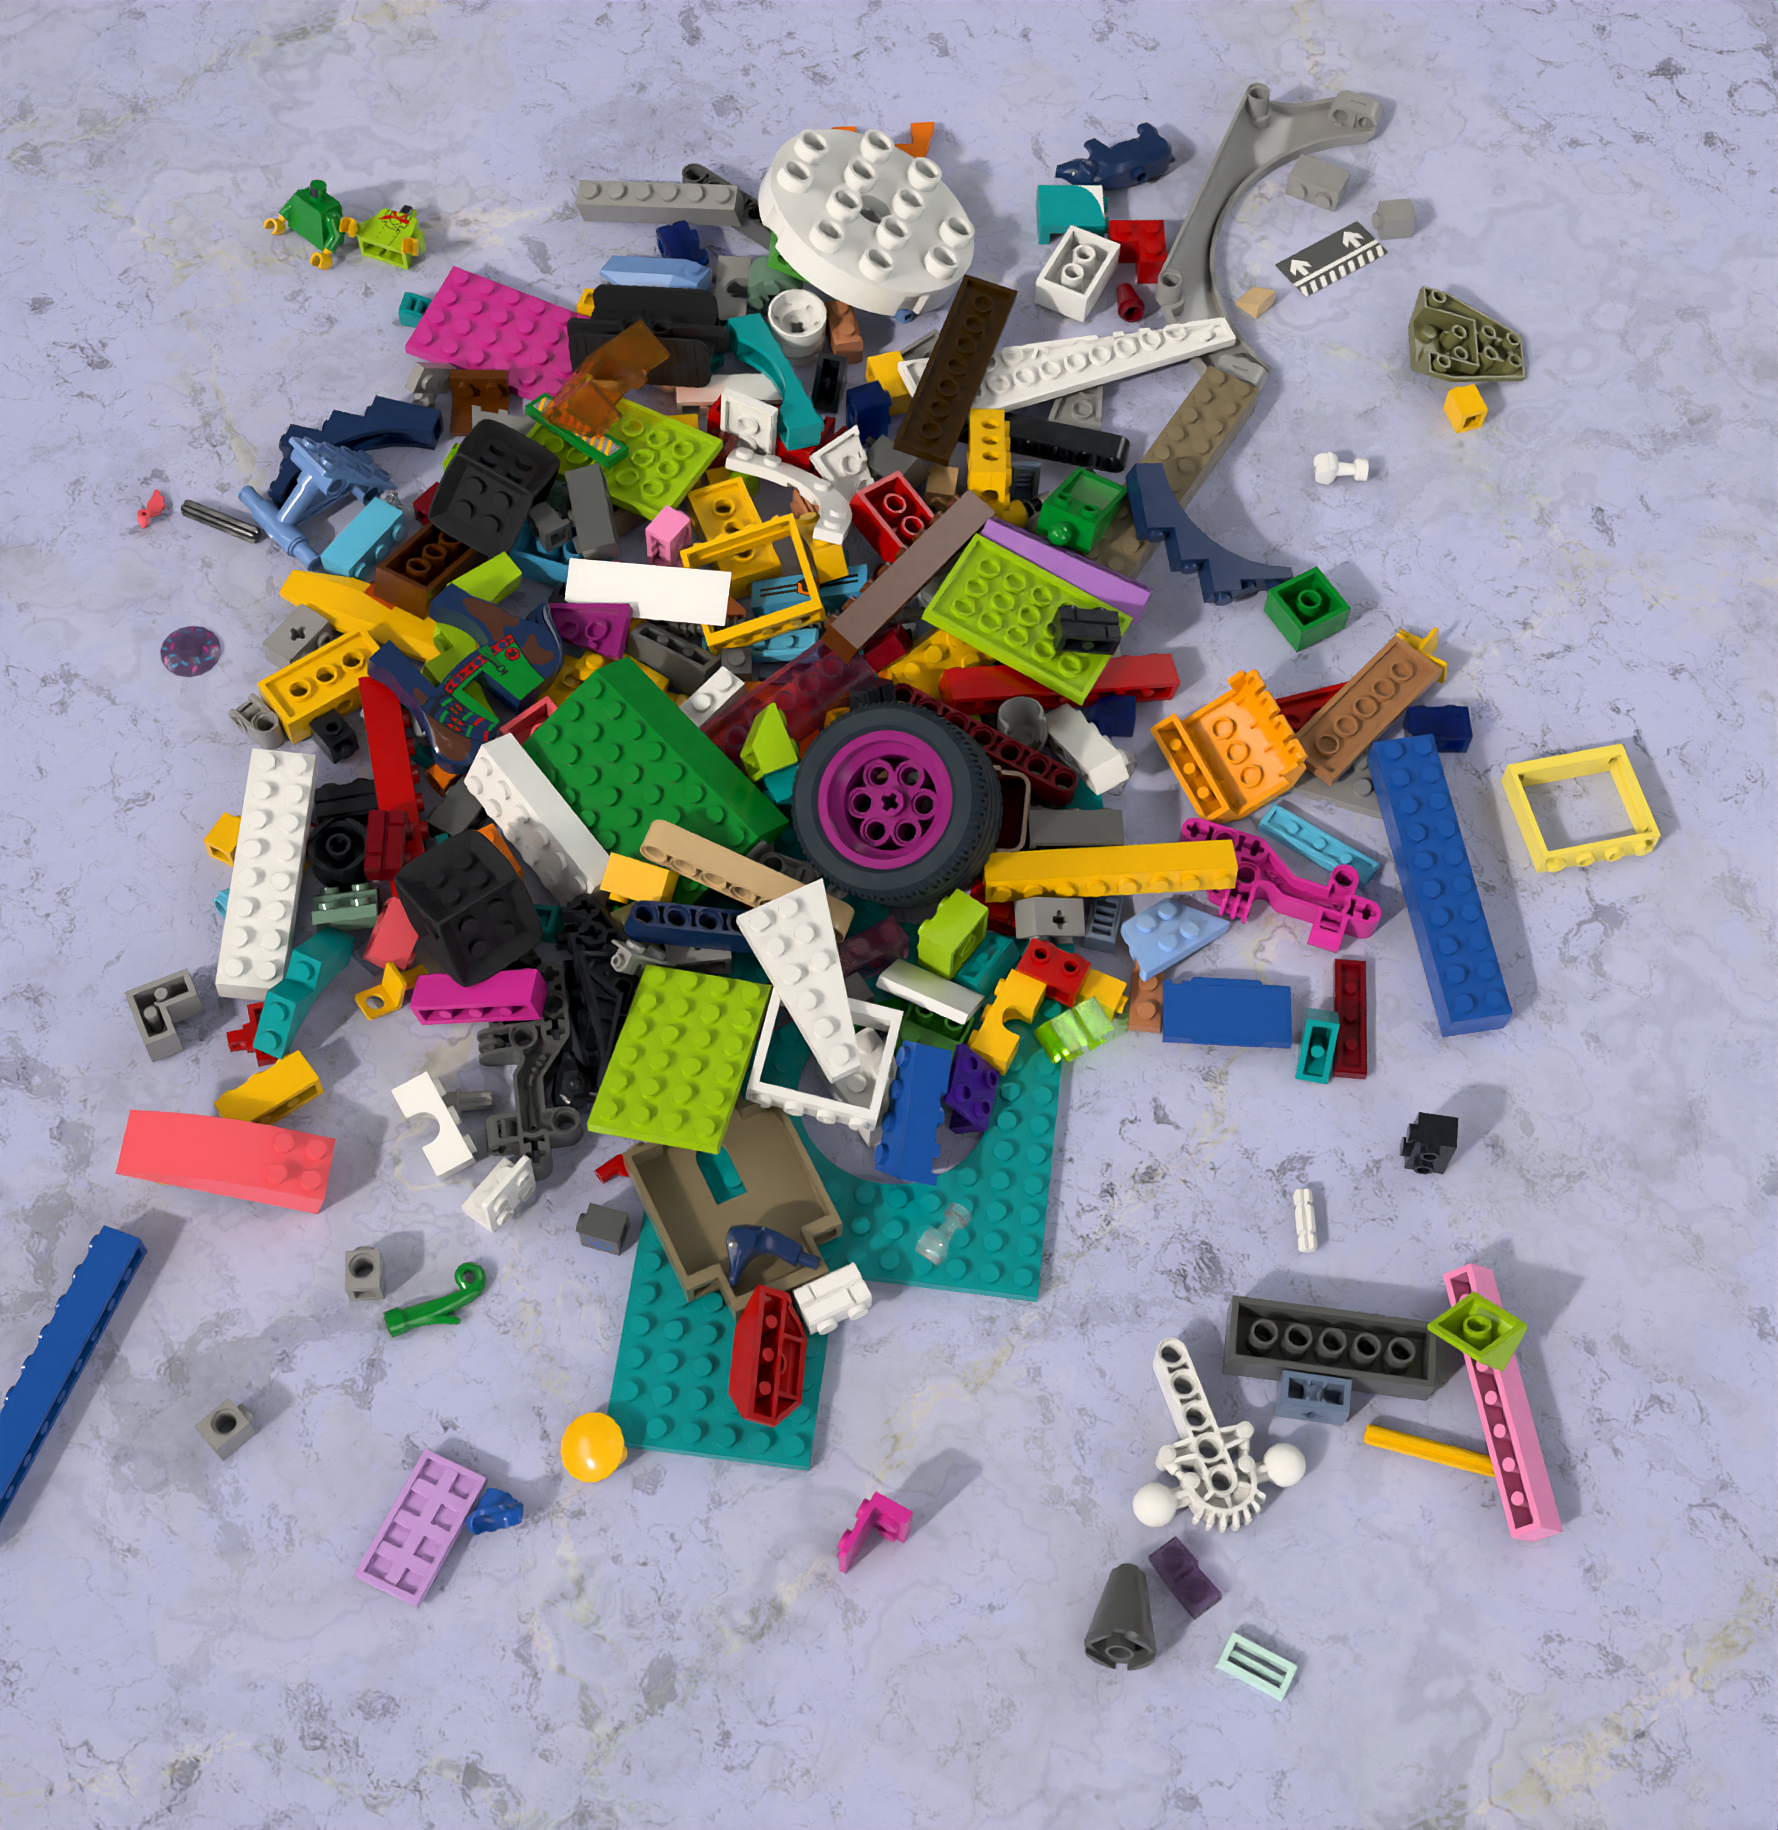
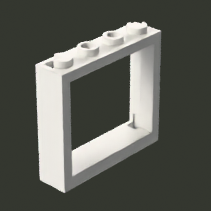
[745,988,904,1131]

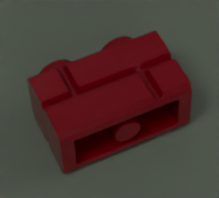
[364,810,415,881]

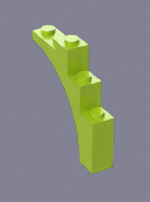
[422,551,523,718]

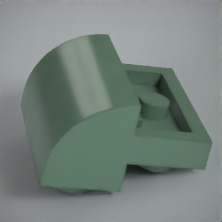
[311,882,381,933]

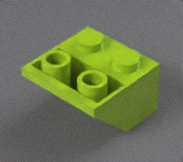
[740,703,799,784]

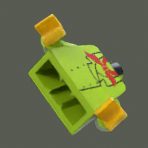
[339,205,426,270]

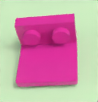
[837,1491,913,1574]

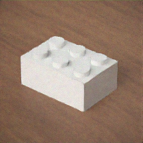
[1034,225,1121,323]
[816,1027,897,1148]

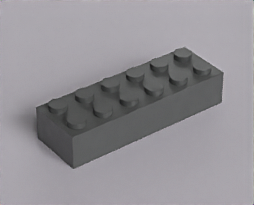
[1222,1295,1437,1401]

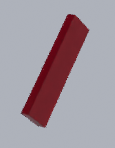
[1333,959,1367,1079]

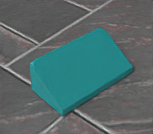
[953,933,1020,999]

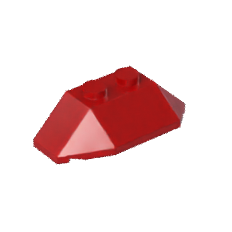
[728,1284,807,1427]

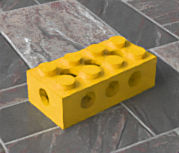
[967,408,1012,520]
[686,476,782,600]
[257,625,380,744]

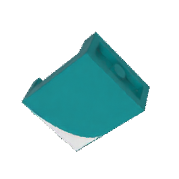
[1036,185,1109,245]

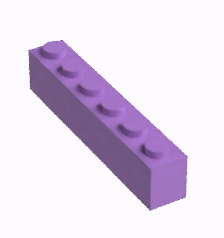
[981,516,1154,626]

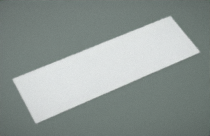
[565,558,732,626]

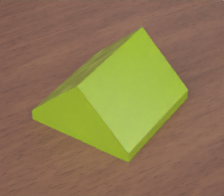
[1428,1291,1527,1371]

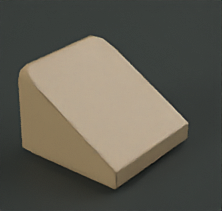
[1235,287,1276,319]

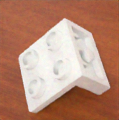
[461,1155,536,1233]

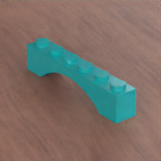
[728,313,824,451]

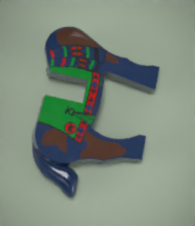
[367,582,564,775]

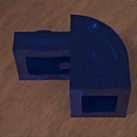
[1087,695,1136,740]

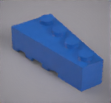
[874,1040,952,1186]

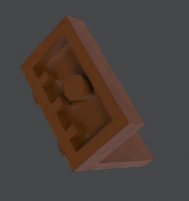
[449,369,510,436]

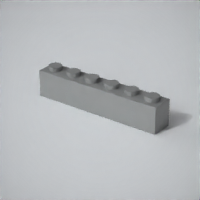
[576,180,745,226]

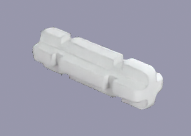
[1293,1189,1318,1253]

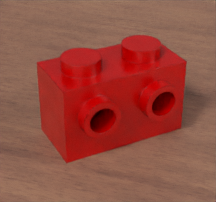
[1016,937,1091,1008]

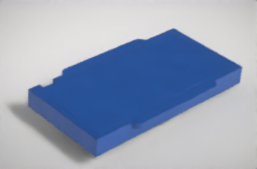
[1162,977,1292,1049]

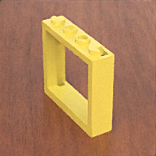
[1501,743,1661,873]

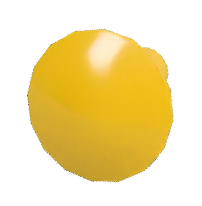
[560,1412,627,1483]

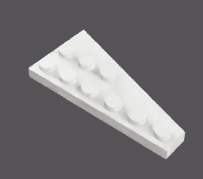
[736,878,861,1083]

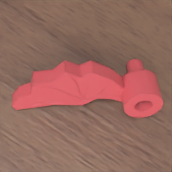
[137,489,165,528]

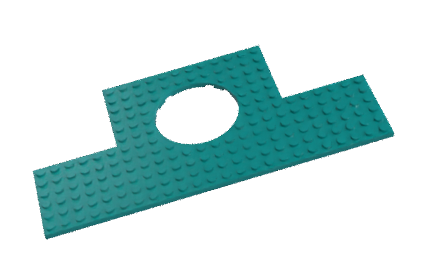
[607,741,1074,1471]

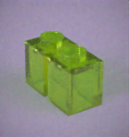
[1033,996,1114,1064]

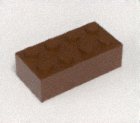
[373,521,488,620]

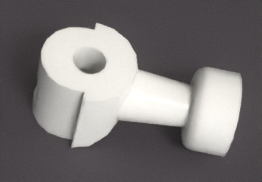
[1313,452,1368,485]

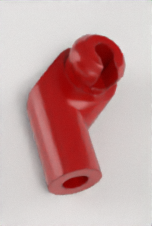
[594,1154,630,1184]

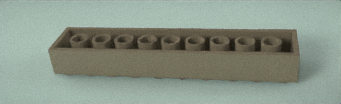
[1075,365,1259,580]

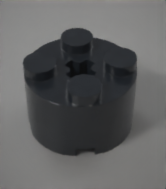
[308,818,367,892]

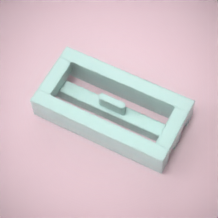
[1216,1632,1298,1701]

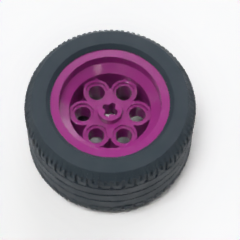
[791,701,1003,908]

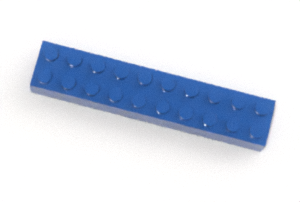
[1366,734,1513,1037]

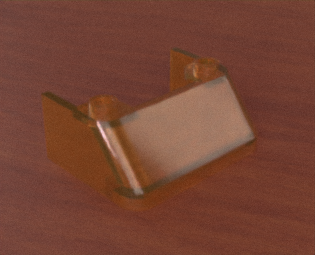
[540,320,671,439]

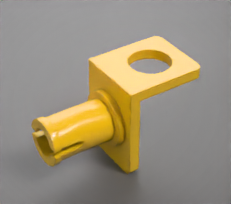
[1396,627,1447,684]
[354,961,428,1021]

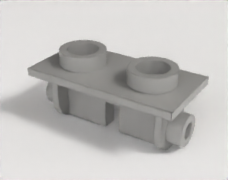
[611,939,676,977]

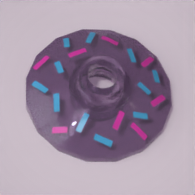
[160,626,221,677]

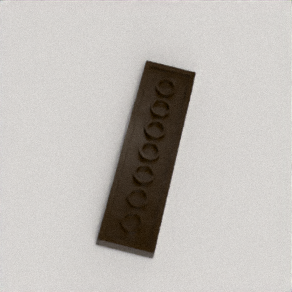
[893,274,1018,467]

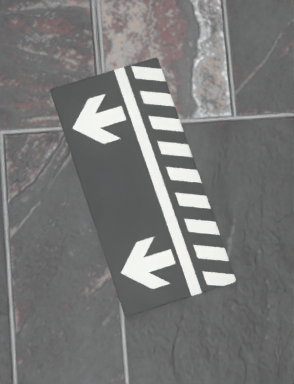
[1275,221,1388,297]

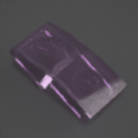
[1148,1536,1222,1620]

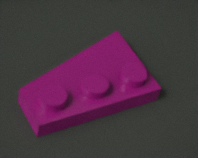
[547,603,633,661]

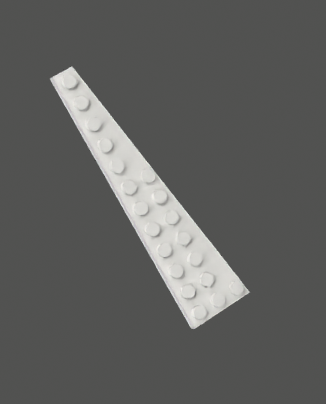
[897,317,1236,424]

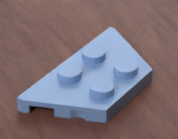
[1120,898,1230,982]

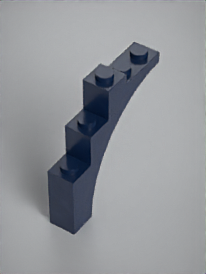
[269,395,444,509]
[1125,463,1293,606]

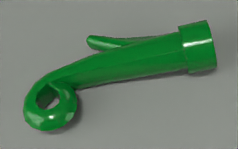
[383,1262,486,1338]

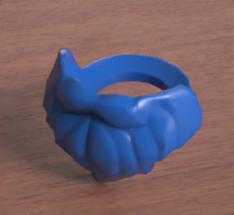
[465,1488,524,1535]

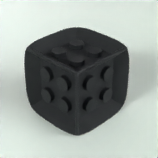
[428,419,561,558]
[394,829,543,987]

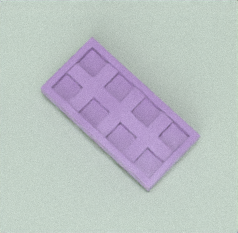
[354,1449,488,1609]

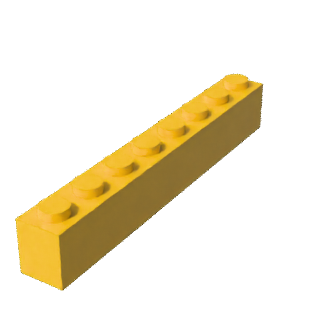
[981,839,1238,903]

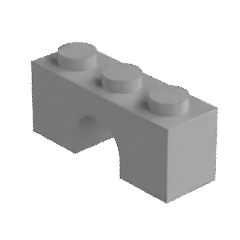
[710,255,752,326]

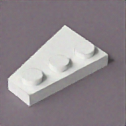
[809,425,874,529]

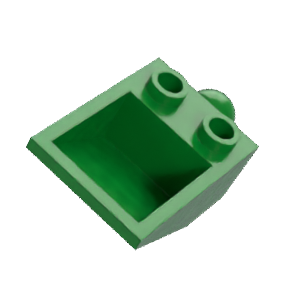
[1035,467,1128,554]

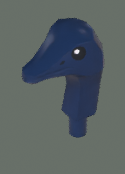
[726,1224,821,1286]

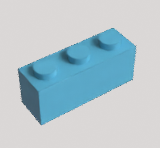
[320,496,407,581]

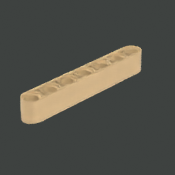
[640,820,855,943]

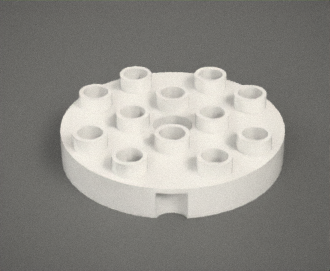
[758,129,975,316]

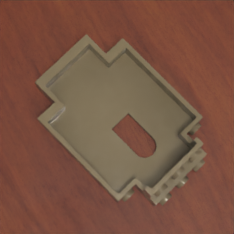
[623,1092,843,1324]

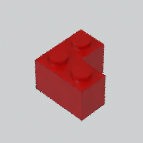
[1107,220,1167,284]

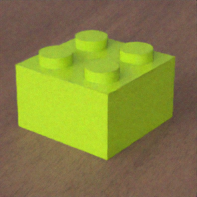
[917,888,989,981]

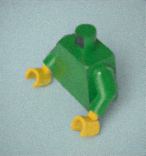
[264,180,345,270]

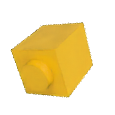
[1443,384,1488,434]
[1077,968,1129,1023]

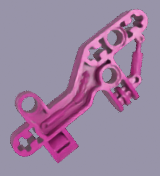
[1178,818,1381,953]

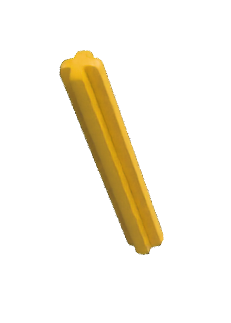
[1363,1424,1495,1478]

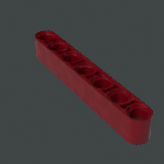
[894,683,1078,807]

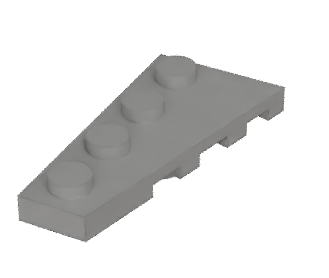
[1048,384,1103,431]

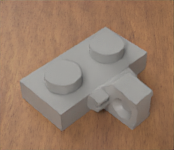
[405,362,457,409]

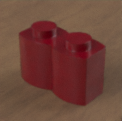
[861,621,913,673]

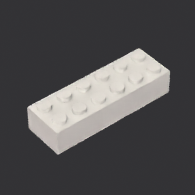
[464,733,610,915]

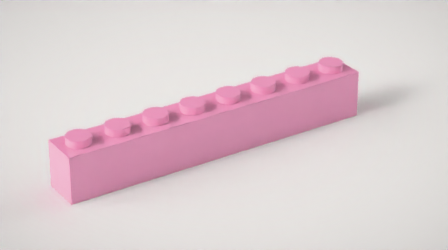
[1443,1263,1563,1542]

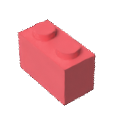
[361,897,421,972]

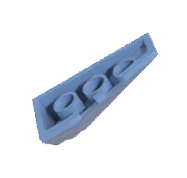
[600,255,711,291]

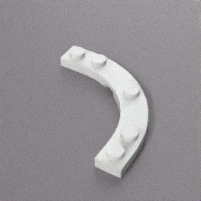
[725,447,852,545]

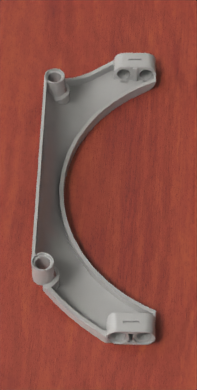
[1155,83,1384,397]

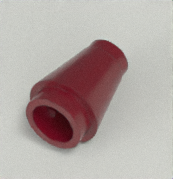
[1116,283,1145,323]

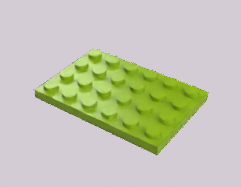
[526,377,723,521]
[921,533,1133,706]
[587,964,772,1154]

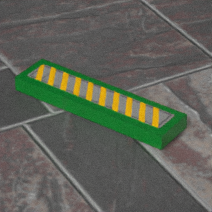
[525,392,629,470]

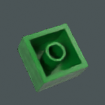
[1263,566,1351,652]

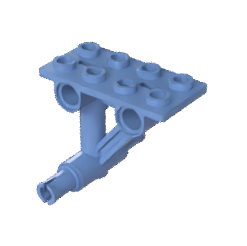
[238,436,397,572]

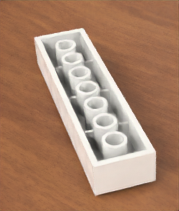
[215,748,318,1001]

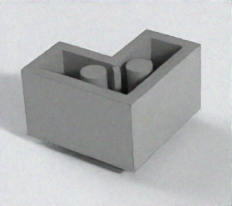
[125,968,205,1062]

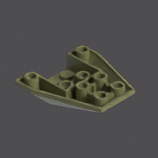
[1408,286,1526,382]

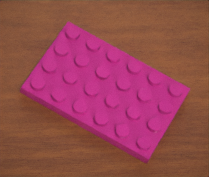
[405,266,590,401]

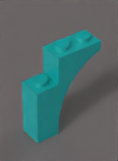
[253,926,356,1060]

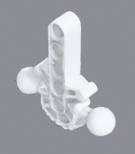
[1132,1338,1306,1534]

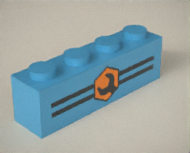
[751,564,872,618]

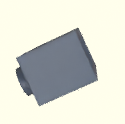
[1274,1370,1352,1426]

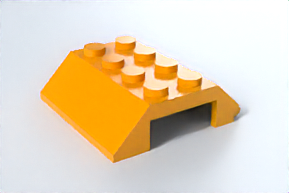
[1150,669,1308,824]

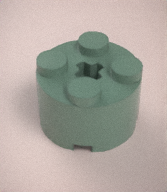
[747,255,803,317]

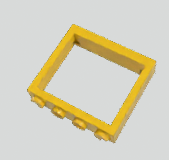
[679,513,827,656]

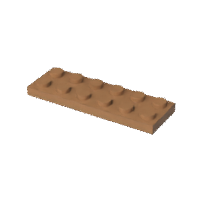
[1292,635,1443,787]

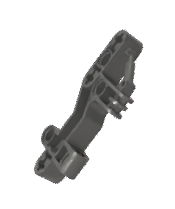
[477,962,583,1181]

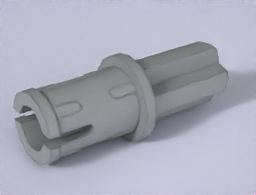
[442,1088,493,1114]

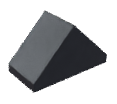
[811,351,847,413]

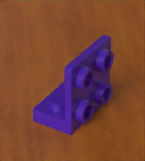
[944,1043,1000,1134]

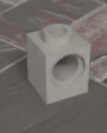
[345,1246,384,1302]
[195,1398,256,1461]

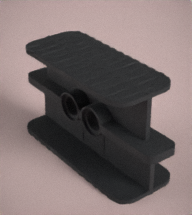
[567,284,730,388]

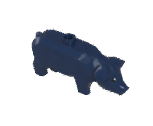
[1055,122,1176,190]

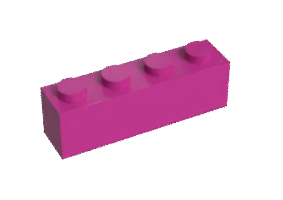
[410,968,548,1025]

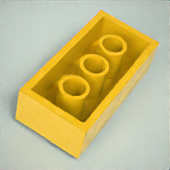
[877,626,997,703]

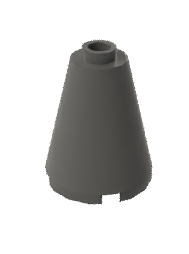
[1084,1563,1156,1670]

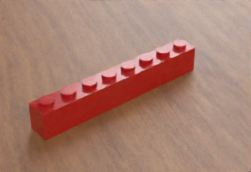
[938,653,1181,715]
[358,676,429,899]

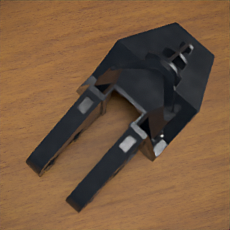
[556,895,639,1087]

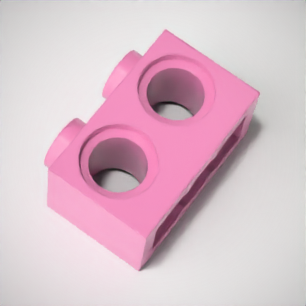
[645,505,692,568]

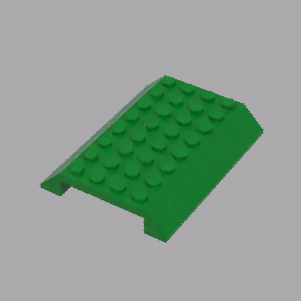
[521,656,792,951]

